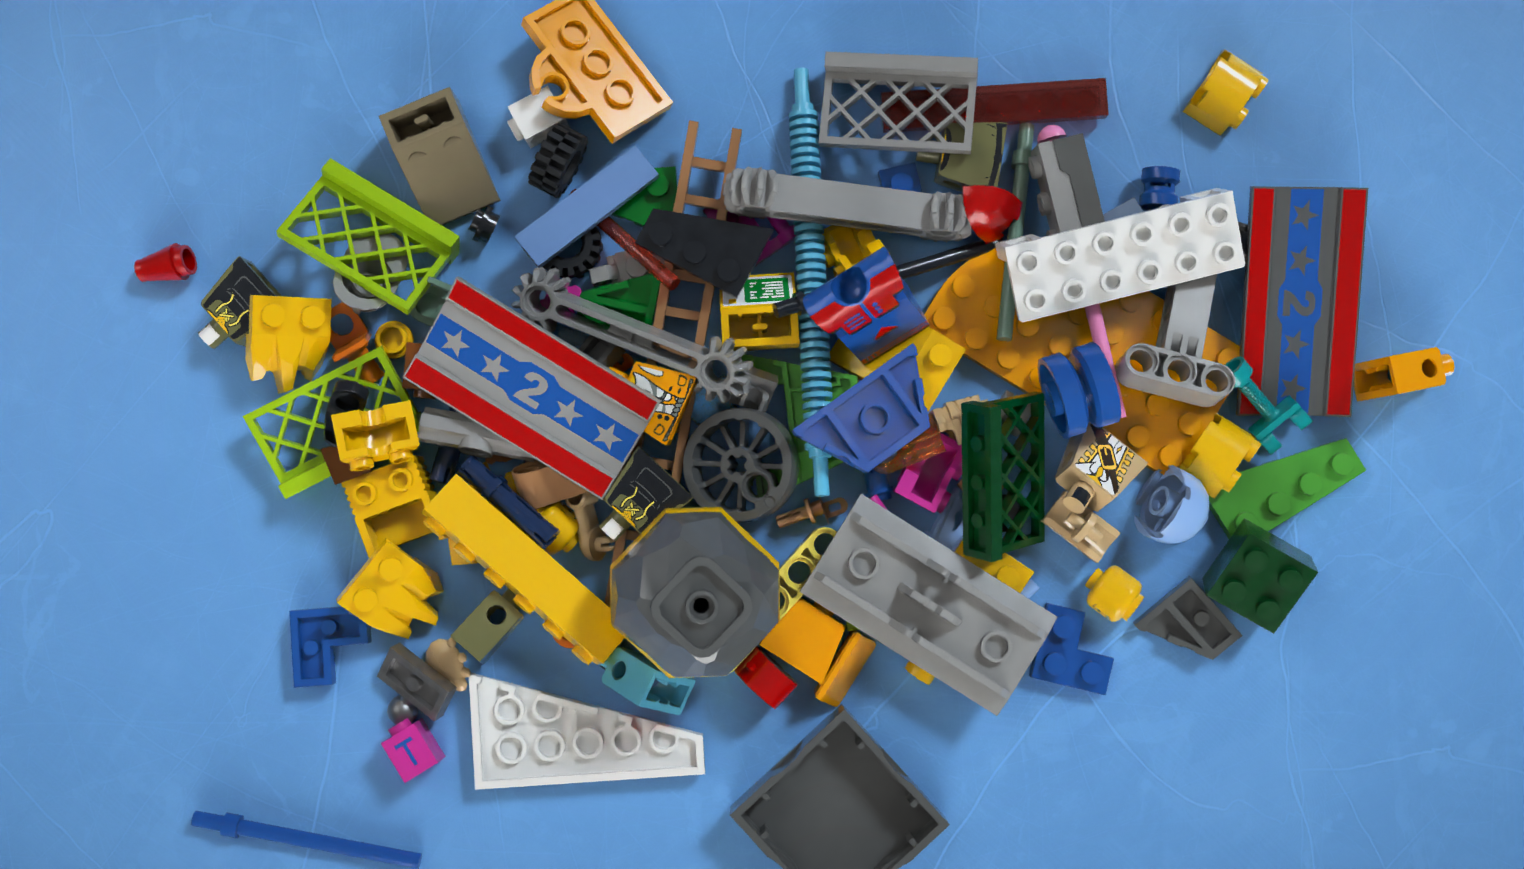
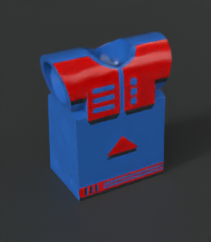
[803,247,930,365]

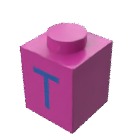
[381,718,446,783]

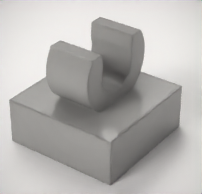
[729,367,778,412]

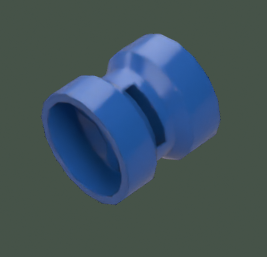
[1139,166,1180,210]

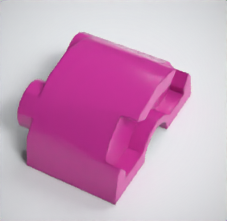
[893,427,962,514]

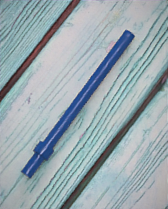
[191,811,422,869]

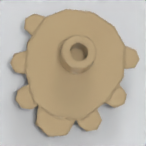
[425,638,471,692]

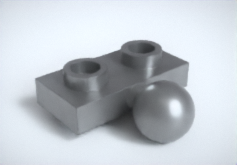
[377,643,457,725]

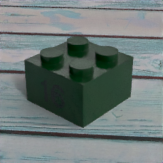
[1202,518,1318,634]

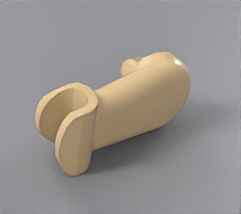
[565,492,615,561]

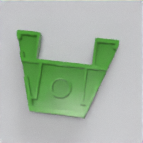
[741,354,859,497]

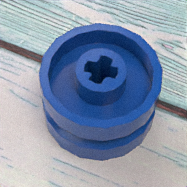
[1037,342,1121,439]

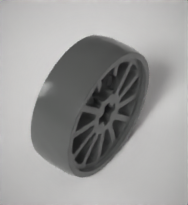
[683,408,800,523]

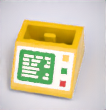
[719,272,800,351]

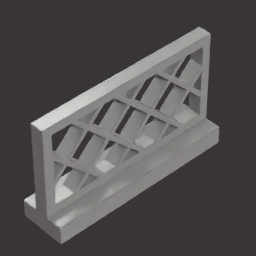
[819,52,978,155]

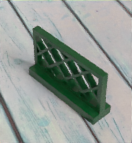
[961,392,1045,562]

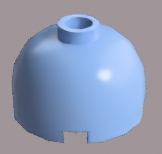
[1134,465,1209,544]

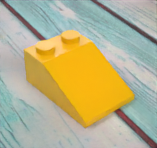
[829,327,966,411]

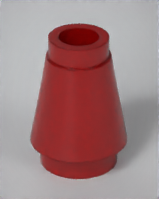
[134,243,197,282]

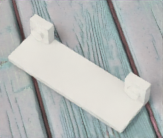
[995,188,1245,322]

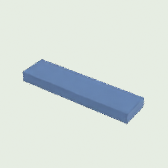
[514,145,659,267]

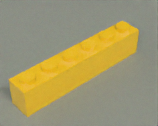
[422,474,625,665]

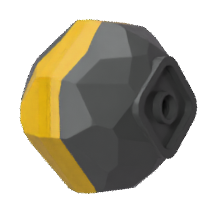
[610,507,780,678]

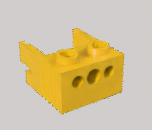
[341,455,448,558]

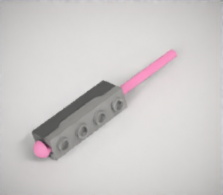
[1028,125,1127,418]

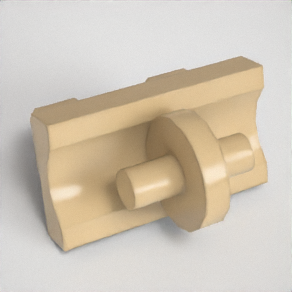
[1041,491,1120,563]

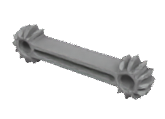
[723,166,972,243]
[511,267,753,403]

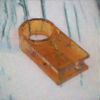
[873,413,946,474]

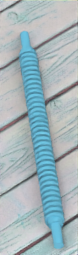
[788,68,833,497]

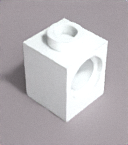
[507,86,570,149]

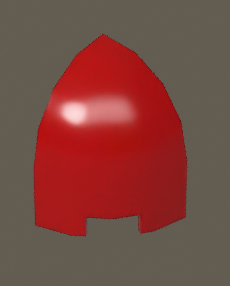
[962,185,1023,244]

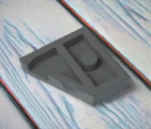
[1133,576,1242,660]

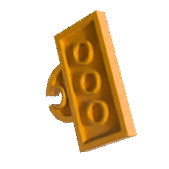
[521,0,673,144]

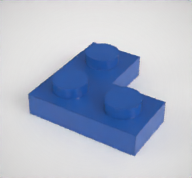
[1029,603,1114,696]
[289,606,372,688]

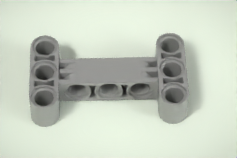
[1115,204,1248,407]

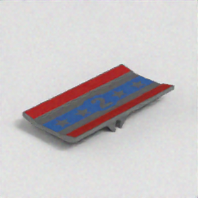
[1236,186,1369,417]

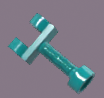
[1224,356,1313,455]

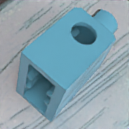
[600,647,696,715]

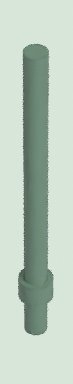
[996,123,1034,341]

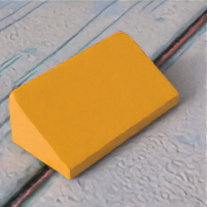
[814,630,876,707]

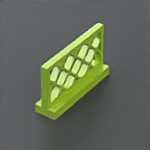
[276,158,460,315]
[242,346,422,499]

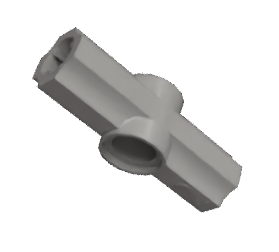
[418,407,534,462]

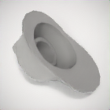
[333,233,408,315]

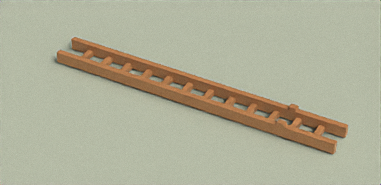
[605,120,742,607]

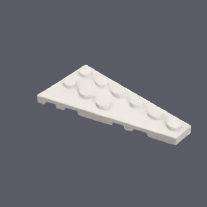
[469,673,705,790]

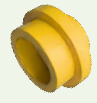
[375,321,414,359]

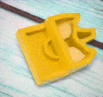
[245,295,332,394]
[336,538,444,639]

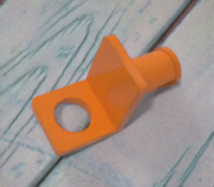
[330,302,384,387]

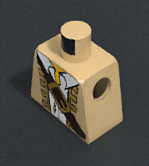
[1055,422,1148,514]

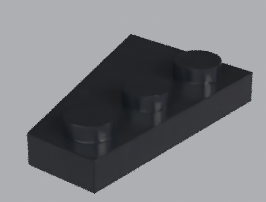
[635,208,774,298]

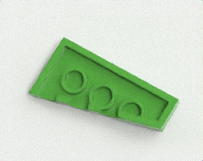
[1209,438,1366,539]

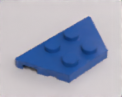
[791,343,930,473]

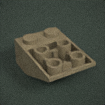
[379,87,501,225]

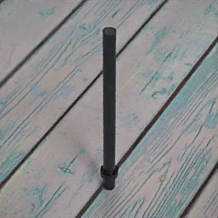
[772,238,1003,318]

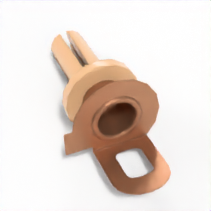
[776,497,848,528]

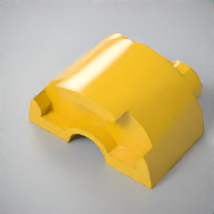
[1183,49,1269,136]
[822,225,890,277]
[331,400,420,471]
[1179,413,1262,499]

